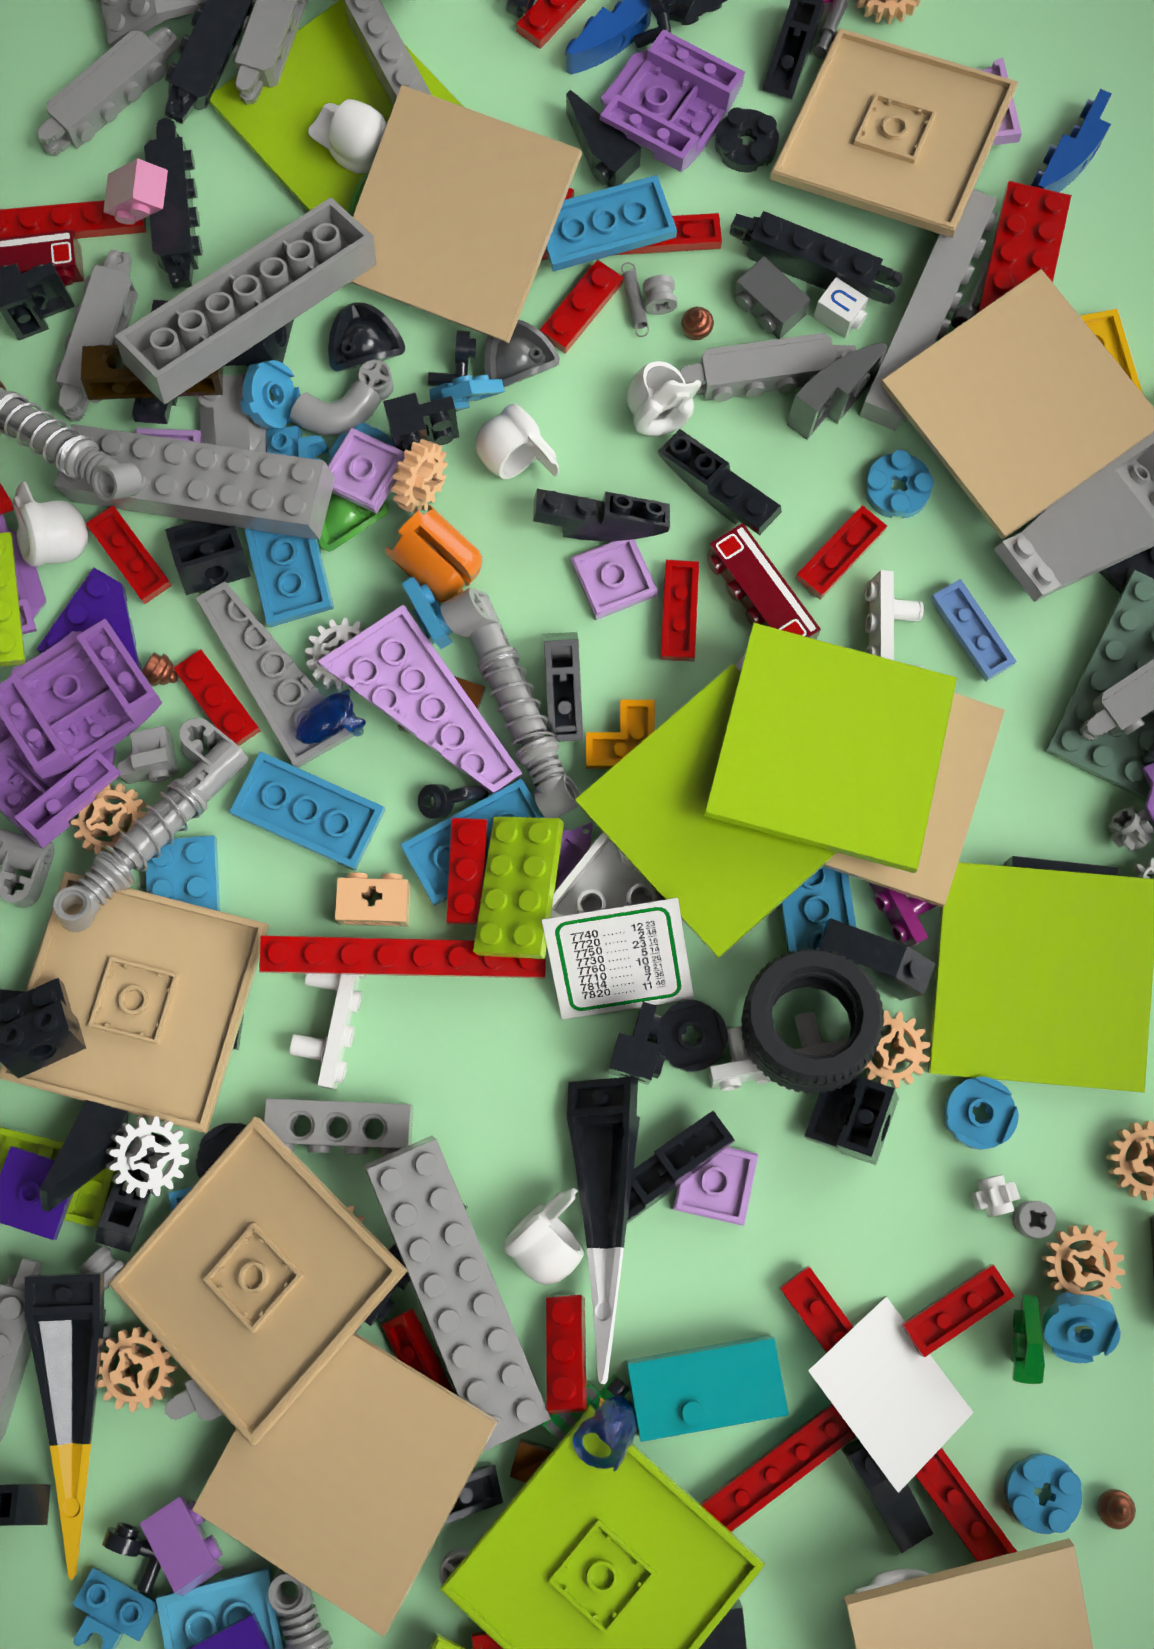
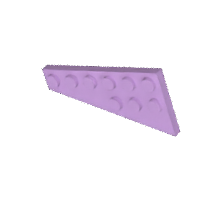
[317,604,522,794]

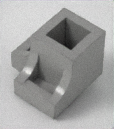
[117,726,179,784]

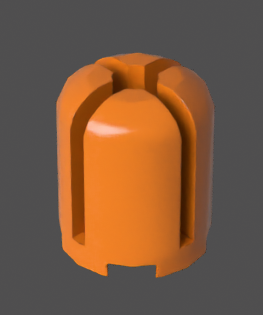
[385,504,482,603]

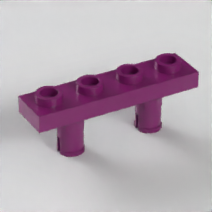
[868,882,937,948]

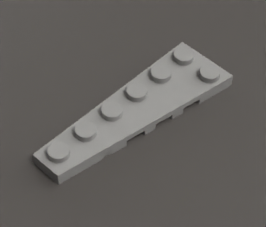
[195,581,355,768]

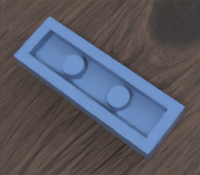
[930,579,1017,682]

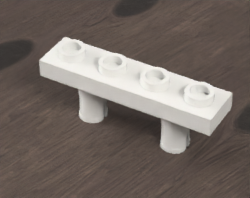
[865,570,924,668]
[290,974,366,1090]
[709,1012,849,1091]

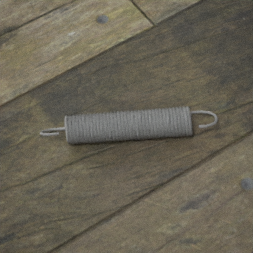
[621,262,649,337]

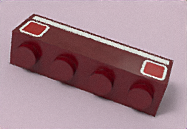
[0,229,84,286]
[707,523,821,640]

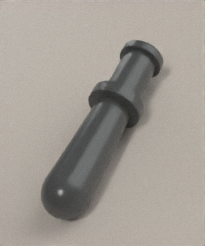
[813,0,848,58]

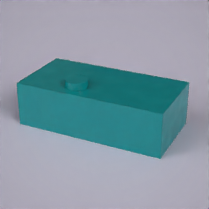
[626,1334,789,1442]

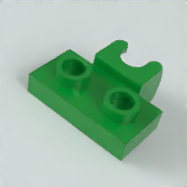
[1011,1295,1045,1384]

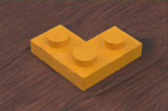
[586,699,655,769]

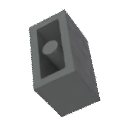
[734,256,810,339]

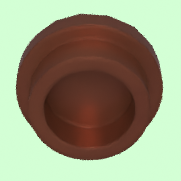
[681,306,714,340]
[141,652,177,686]
[1097,1489,1136,1530]

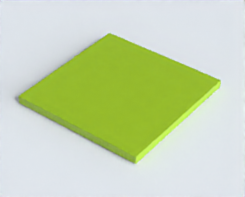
[209,0,464,213]
[704,623,957,873]
[575,664,837,959]
[928,862,1154,1093]
[440,1405,765,1649]

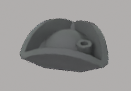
[484,320,560,387]

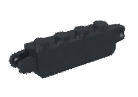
[165,0,253,124]
[144,117,203,289]
[730,211,903,305]

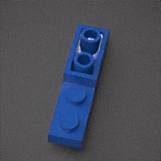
[565,0,651,75]
[1031,88,1112,192]

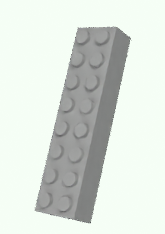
[115,197,376,405]
[55,424,335,540]
[363,1135,551,1452]

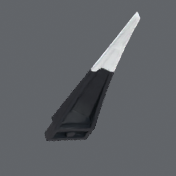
[567,1076,640,1384]

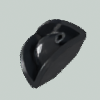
[328,302,406,372]

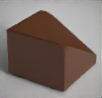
[509,1438,554,1483]

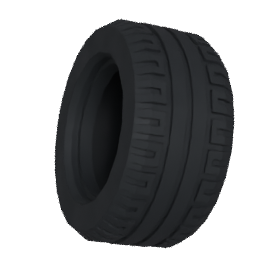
[741,948,884,1094]

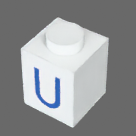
[813,277,868,338]

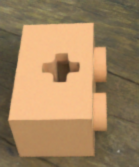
[335,872,411,927]

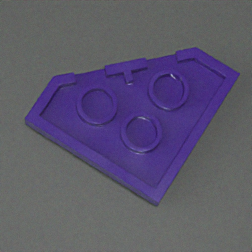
[36,567,142,671]

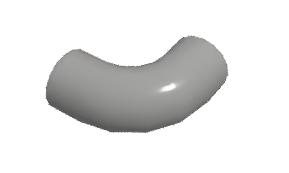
[290,381,381,436]

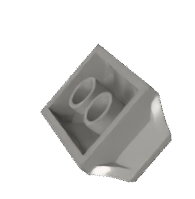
[197,374,268,452]

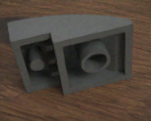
[787,342,888,440]

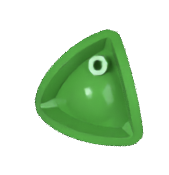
[318,493,389,552]

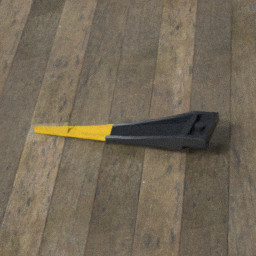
[25,1272,106,1581]

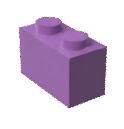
[139,1497,223,1596]

